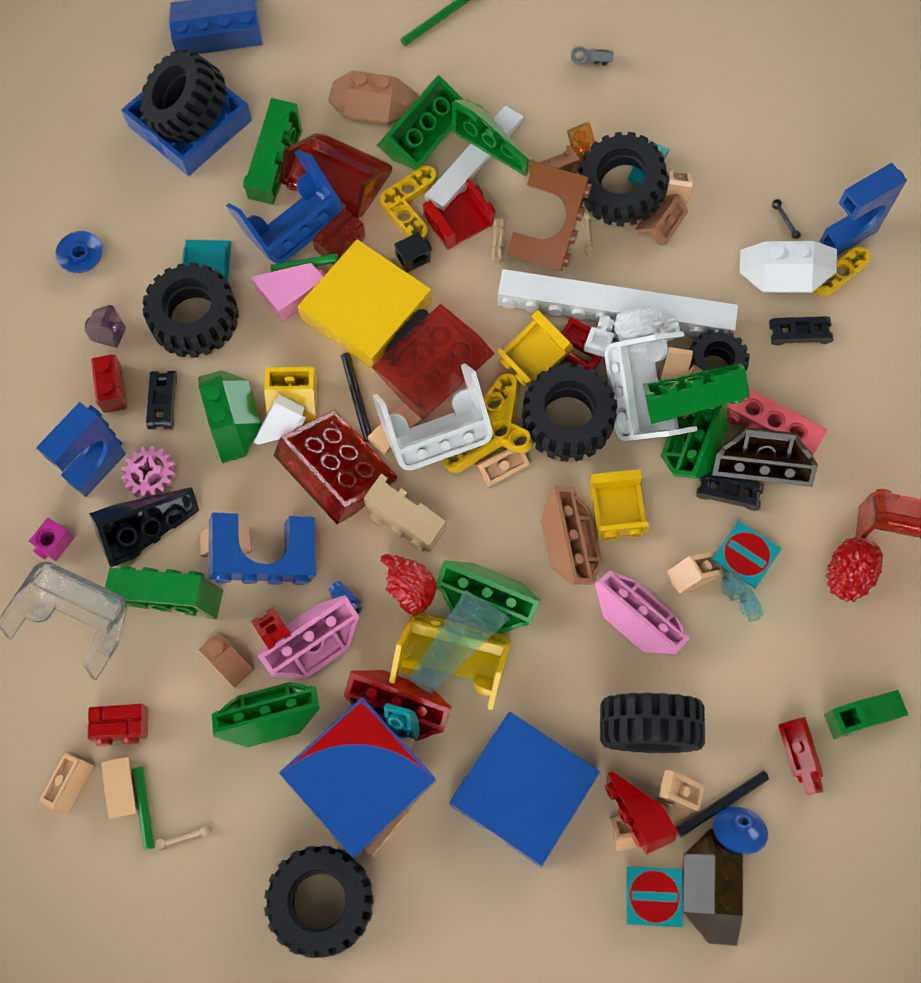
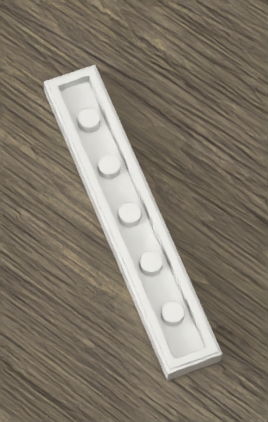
[425,105,523,211]

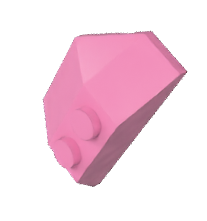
[595,570,690,654]
[257,595,359,679]

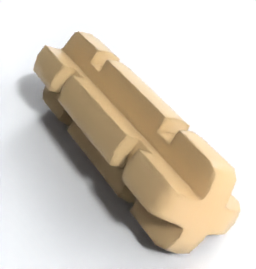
[491,218,506,262]

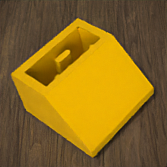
[264,366,317,423]

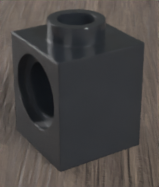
[394,232,432,273]

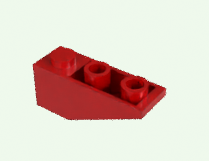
[605,771,677,855]

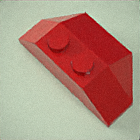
[343,670,451,741]

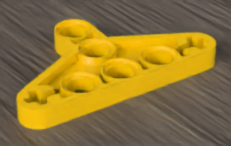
[442,373,533,474]

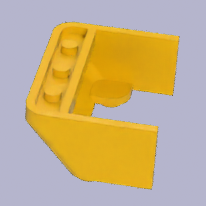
[389,613,511,710]

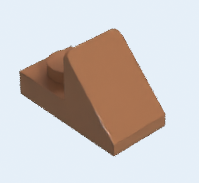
[199,632,254,688]

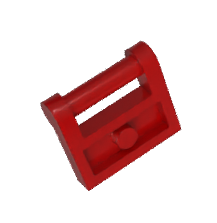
[561,317,603,371]

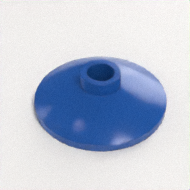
[56,231,103,273]
[713,807,768,854]

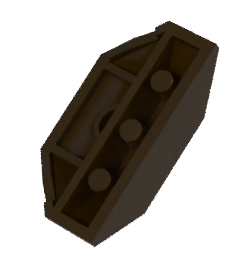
[712,427,818,487]
[683,829,743,946]

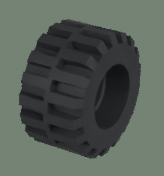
[689,329,750,371]

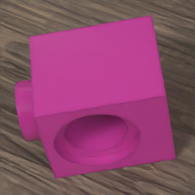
[28,517,75,561]

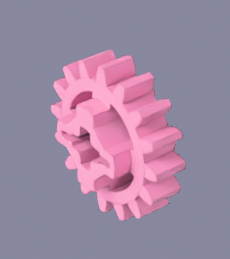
[121,446,177,498]

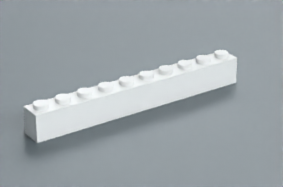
[497,269,738,338]

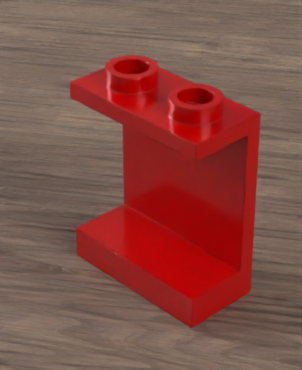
[423,178,496,250]

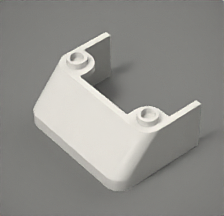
[605,331,697,441]
[373,364,493,470]

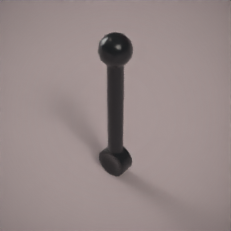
[772,199,801,239]

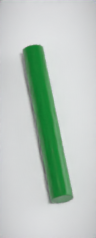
[270,253,339,272]
[132,767,155,850]

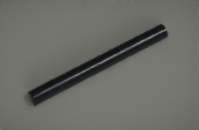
[341,353,372,442]
[676,770,769,838]

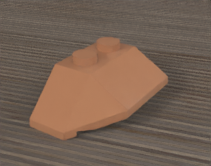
[328,70,419,125]
[541,486,602,585]

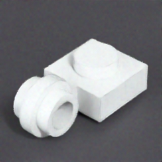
[584,315,615,357]

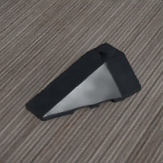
[89,487,199,568]

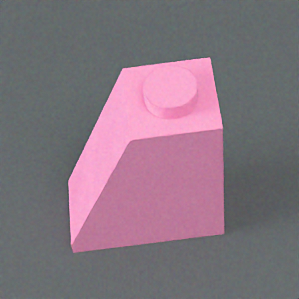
[252,263,325,322]

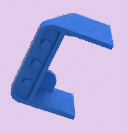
[226,150,344,264]

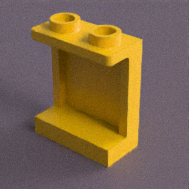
[497,310,574,386]
[589,469,649,541]

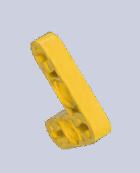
[380,165,436,239]
[815,246,871,297]

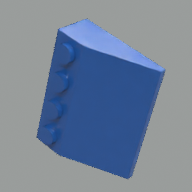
[169,0,263,54]

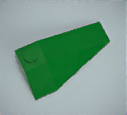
[452,100,529,176]

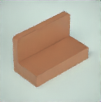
[635,195,688,245]

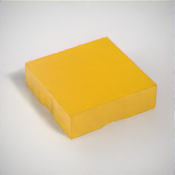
[297,240,432,370]

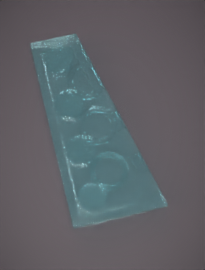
[408,590,510,694]

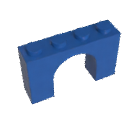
[820,163,907,256]
[36,402,126,497]
[208,512,316,586]

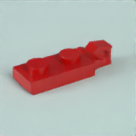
[778,717,824,795]

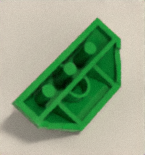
[198,370,262,464]
[661,404,727,479]
[436,560,540,634]
[212,682,320,748]

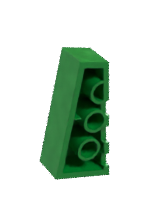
[243,98,303,205]
[643,363,750,424]

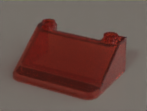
[279,133,392,219]

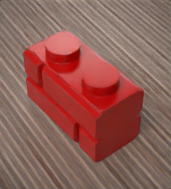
[91,354,127,413]
[87,703,148,746]

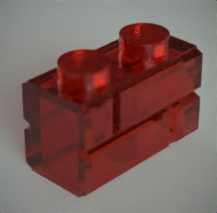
[312,209,365,265]

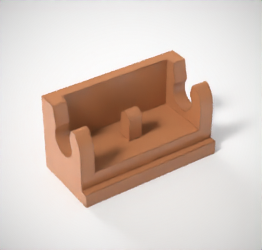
[528,145,580,174]

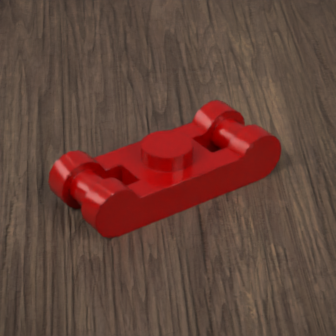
[251,607,291,650]

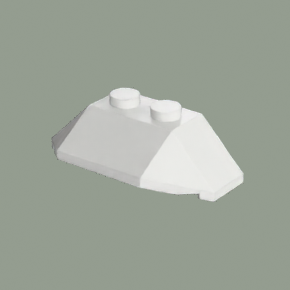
[740,241,837,293]

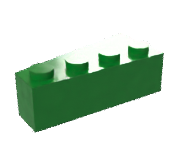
[102,565,223,620]

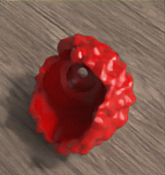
[825,537,883,602]
[380,554,437,617]

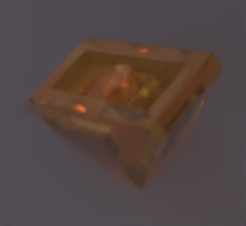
[566,122,595,163]

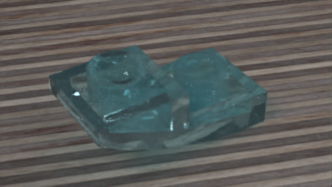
[721,570,765,622]

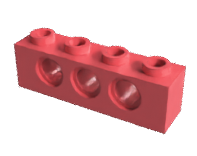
[727,388,827,456]

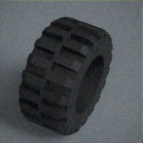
[140,49,226,144]
[578,132,668,227]
[142,263,239,358]
[522,363,617,462]
[600,692,705,753]
[264,845,374,958]

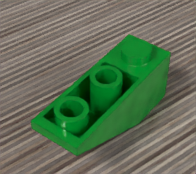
[824,690,909,739]

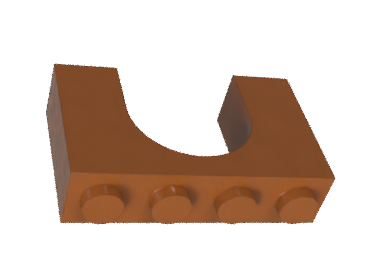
[507,162,592,271]

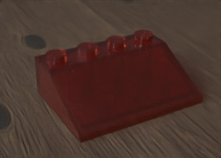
[371,304,495,420]
[273,410,398,525]

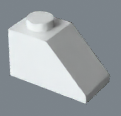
[254,393,306,445]

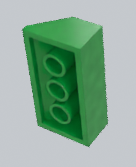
[377,74,464,170]

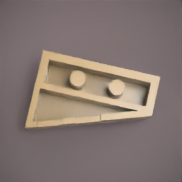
[364,474,446,552]

